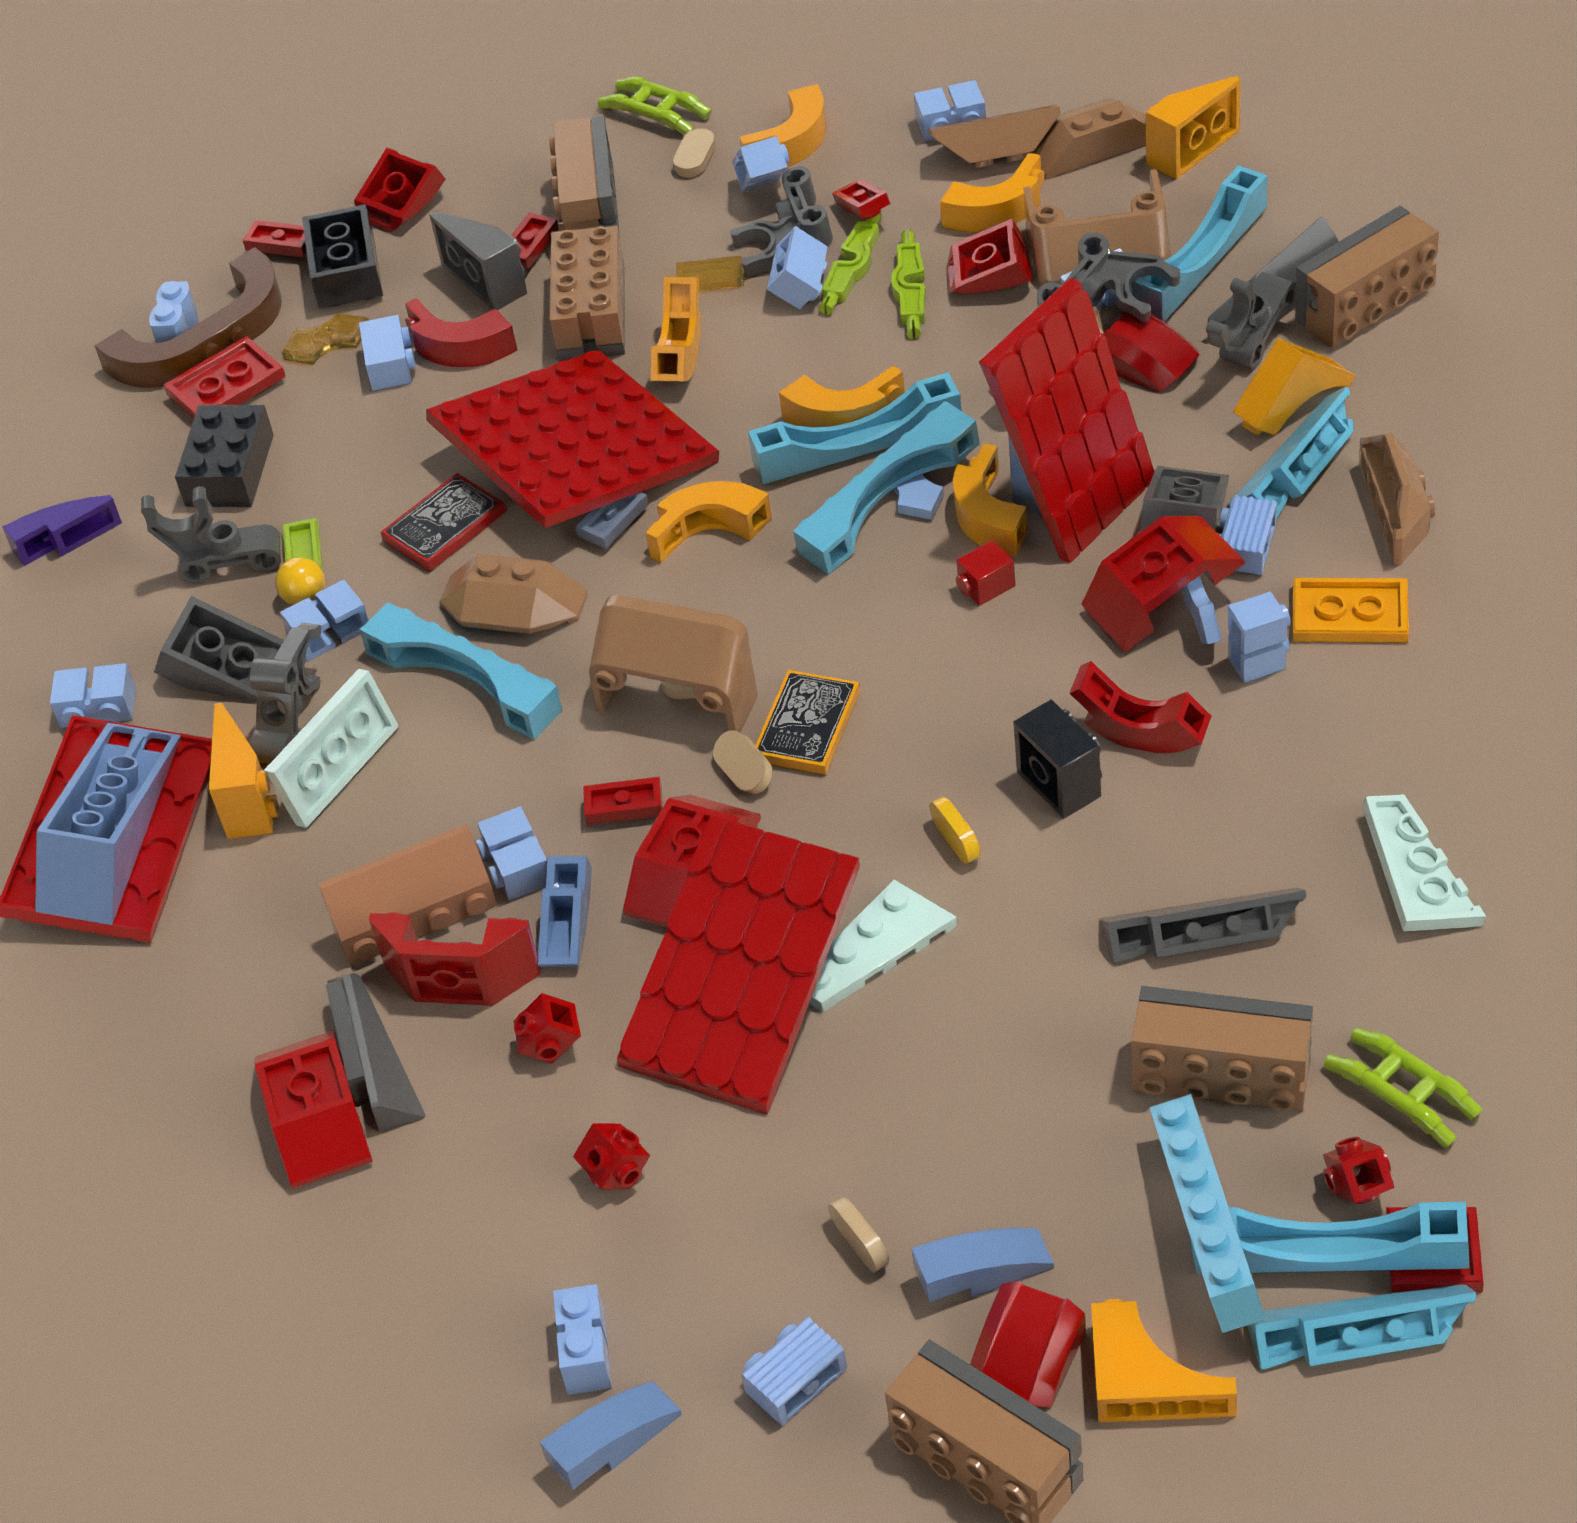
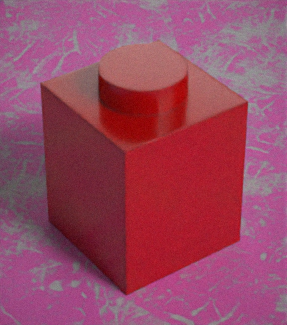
[955,540,1016,606]

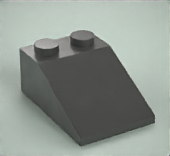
[429,211,527,310]
[1140,466,1229,532]
[154,596,284,701]

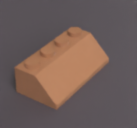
[318,824,497,965]

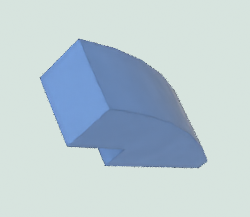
[538,856,592,967]
[911,1228,1054,1302]
[540,1381,682,1490]

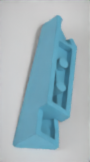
[1227,386,1354,519]
[1247,1285,1476,1370]

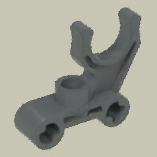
[730,166,833,277]
[1037,233,1180,323]
[1206,272,1296,369]
[141,486,281,584]
[249,623,321,765]

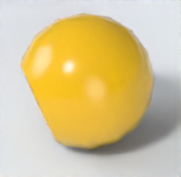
[275,558,326,605]

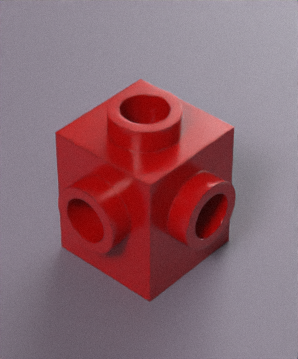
[513,993,581,1064]
[573,1123,651,1190]
[1323,1137,1395,1204]

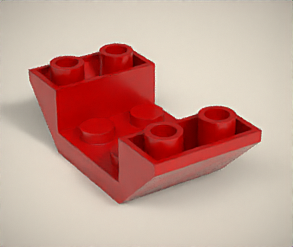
[1081,516,1245,652]
[623,794,761,927]
[369,912,541,1006]
[254,1030,373,1189]

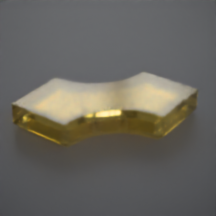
[281,313,369,365]

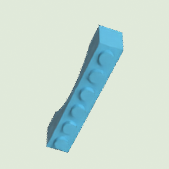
[1132,165,1268,322]
[748,372,962,484]
[793,401,980,575]
[359,602,562,740]
[1149,1094,1266,1333]
[1191,1202,1469,1274]

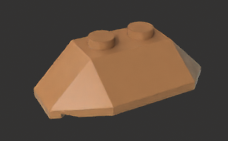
[1034,98,1146,180]
[928,105,1061,168]
[1359,433,1435,566]
[439,554,588,634]

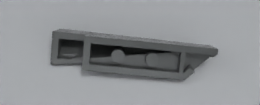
[1208,217,1339,339]
[1100,888,1306,963]
[326,973,425,1132]

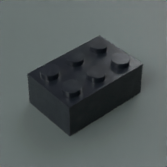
[302,204,383,309]
[175,405,274,507]

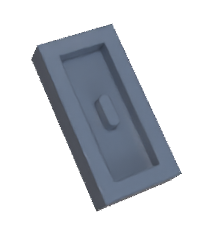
[576,492,648,549]

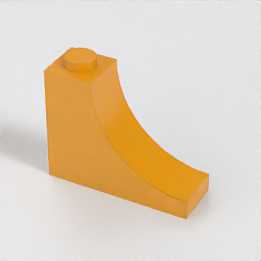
[1233,338,1356,436]
[1091,1299,1237,1423]

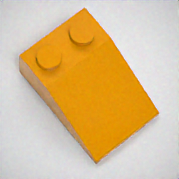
[1145,76,1241,180]
[209,703,279,839]

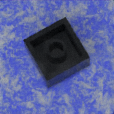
[1013,699,1102,819]

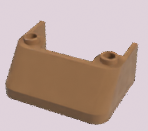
[1023,169,1171,287]
[589,595,758,733]

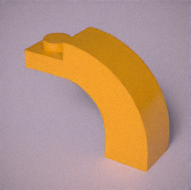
[740,84,827,167]
[940,153,1044,232]
[650,277,702,381]
[779,365,905,427]
[953,443,1028,557]
[645,481,772,563]

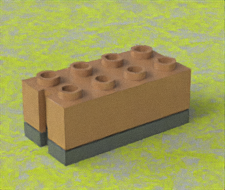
[548,115,621,244]
[1295,205,1439,347]
[550,226,625,361]
[1131,986,1313,1112]
[884,1339,1084,1523]

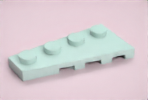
[1362,794,1486,931]
[809,880,957,1012]

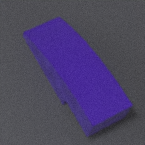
[2,495,122,566]

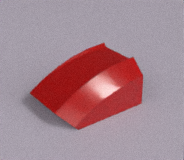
[354,147,446,232]
[947,219,1033,294]
[1104,312,1200,392]
[970,1280,1086,1407]

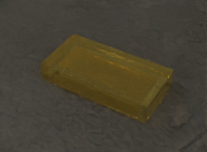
[676,255,744,291]

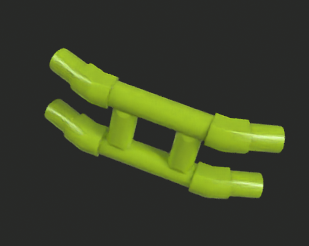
[597,76,712,135]
[1324,1027,1483,1149]

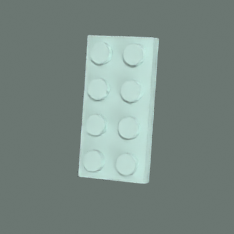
[264,669,399,828]

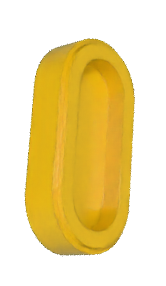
[929,797,981,864]

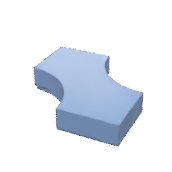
[893,474,944,520]
[1181,575,1222,644]

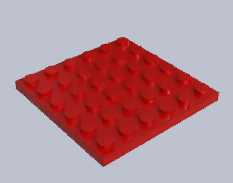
[426,350,719,528]

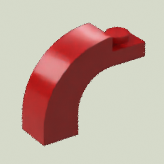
[405,298,518,367]
[1069,661,1212,753]

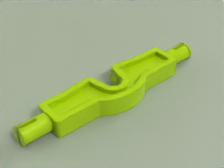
[819,213,882,315]
[891,229,926,339]

